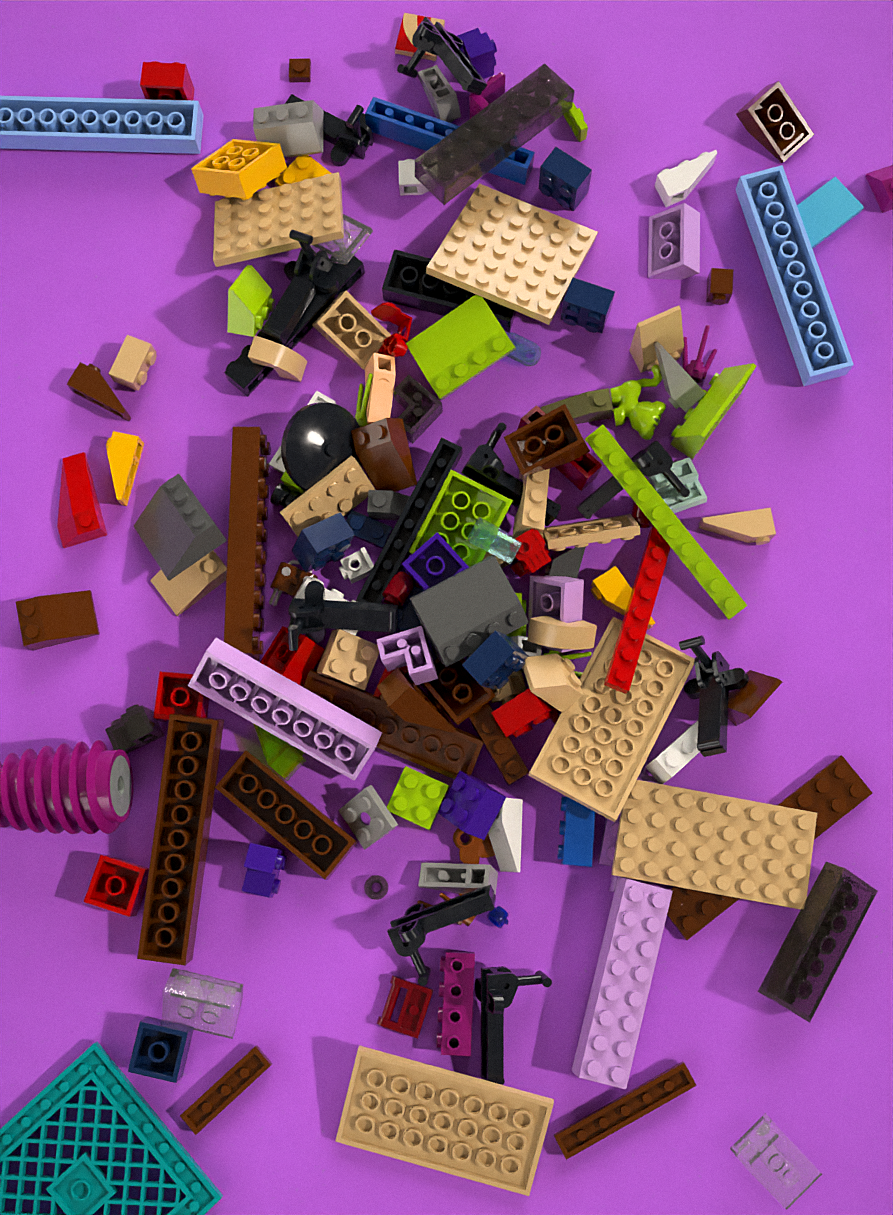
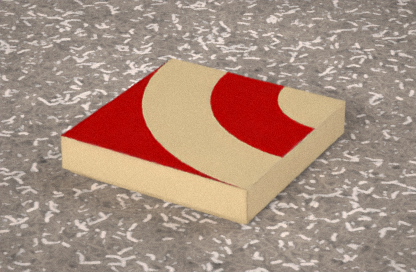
[395,13,445,61]

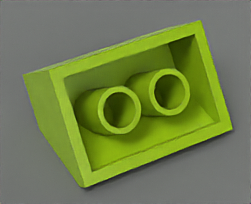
[227,265,275,337]

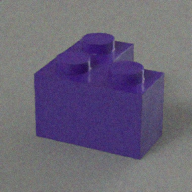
[457,28,497,79]
[242,843,287,898]

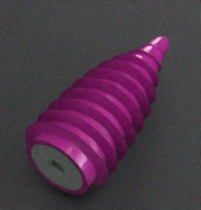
[0,740,134,834]

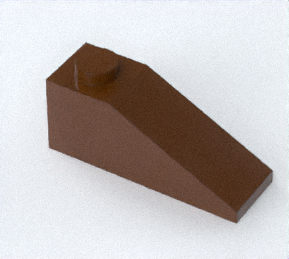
[66,362,131,421]

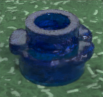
[487,906,509,928]

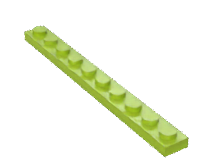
[584,424,748,620]

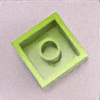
[387,766,449,831]

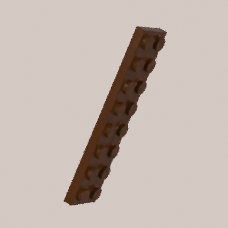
[304,669,484,779]

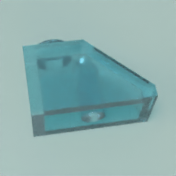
[468,517,522,564]

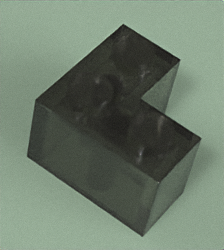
[393,374,443,444]
[105,704,165,754]

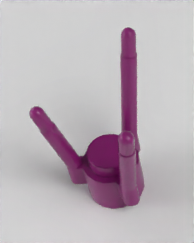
[683,325,717,383]

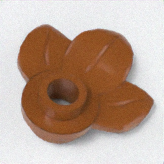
[453,828,495,864]

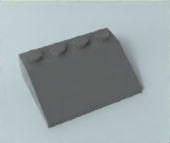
[134,474,227,581]
[410,555,529,667]

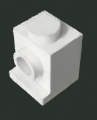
[339,547,374,584]

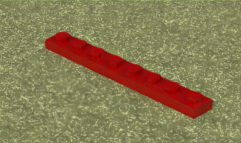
[604,525,671,694]

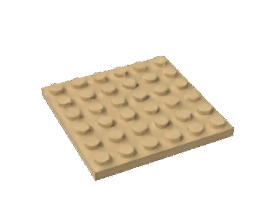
[426,183,598,325]

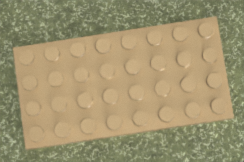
[528,617,694,822]
[611,780,817,910]
[335,1045,554,1196]

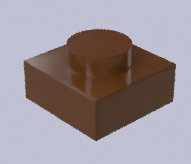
[289,58,311,83]

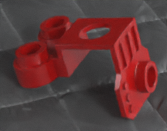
[371,302,412,357]
[510,529,552,577]

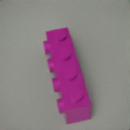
[437,951,475,1056]

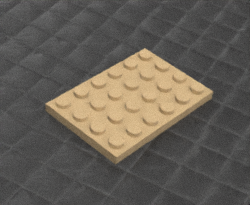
[213,172,344,267]

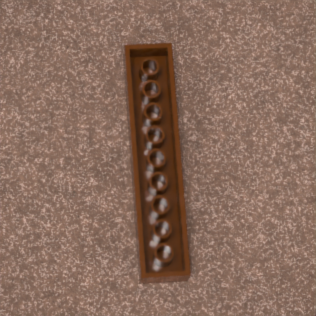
[224,427,271,661]
[137,714,224,966]

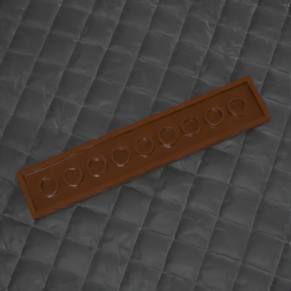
[667,755,873,940]

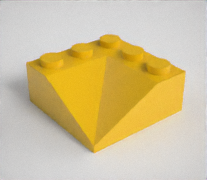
[191,139,287,200]

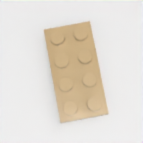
[280,456,375,537]
[542,514,641,551]

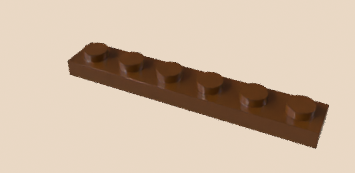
[553,1061,697,1160]

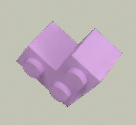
[376,626,438,685]

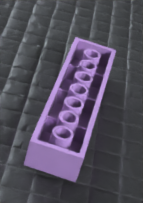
[188,638,382,781]
[571,876,672,1089]

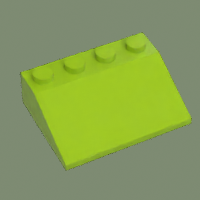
[406,295,516,400]
[670,363,757,460]
[409,470,513,567]

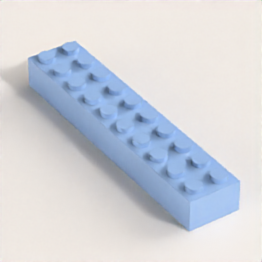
[0,96,204,154]
[735,165,854,386]

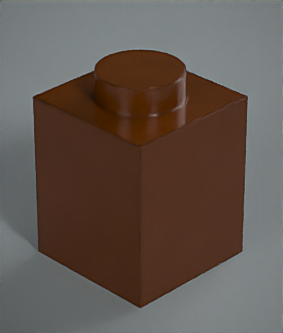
[706,268,734,305]

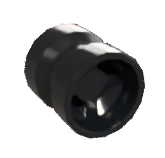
[270,483,301,508]

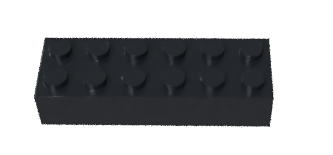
[382,249,516,333]

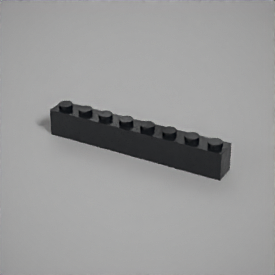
[224,247,365,397]
[356,437,463,604]

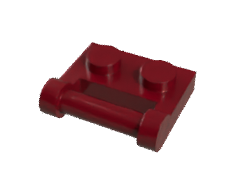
[377,975,434,1039]

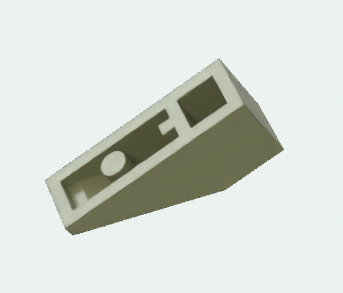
[541,388,613,424]

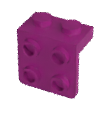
[469,72,505,136]

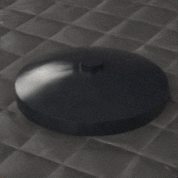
[281,402,362,491]

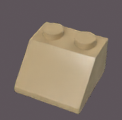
[523,654,583,713]

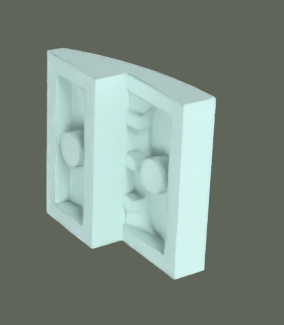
[648,457,707,513]

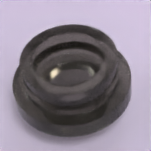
[364,875,388,900]

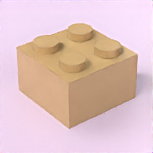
[316,629,379,690]

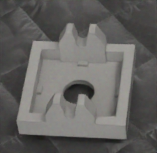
[338,785,398,850]

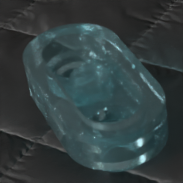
[507,332,541,366]

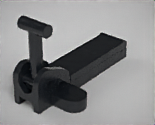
[397,17,488,96]
[285,94,374,167]
[261,230,340,345]
[461,423,561,526]
[576,441,690,519]
[288,581,398,651]
[679,635,749,757]
[387,884,496,986]
[475,966,552,1085]

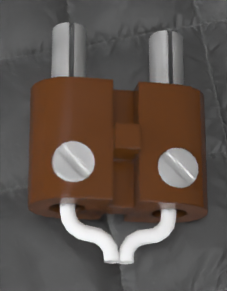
[269,560,318,606]

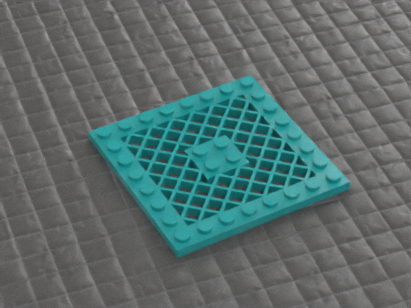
[0,1042,223,1215]

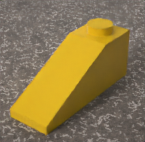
[106,431,144,506]
[590,566,655,630]

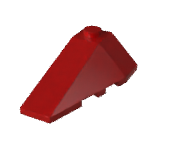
[57,452,107,548]

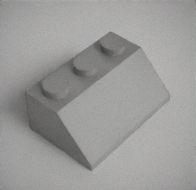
[253,100,324,158]

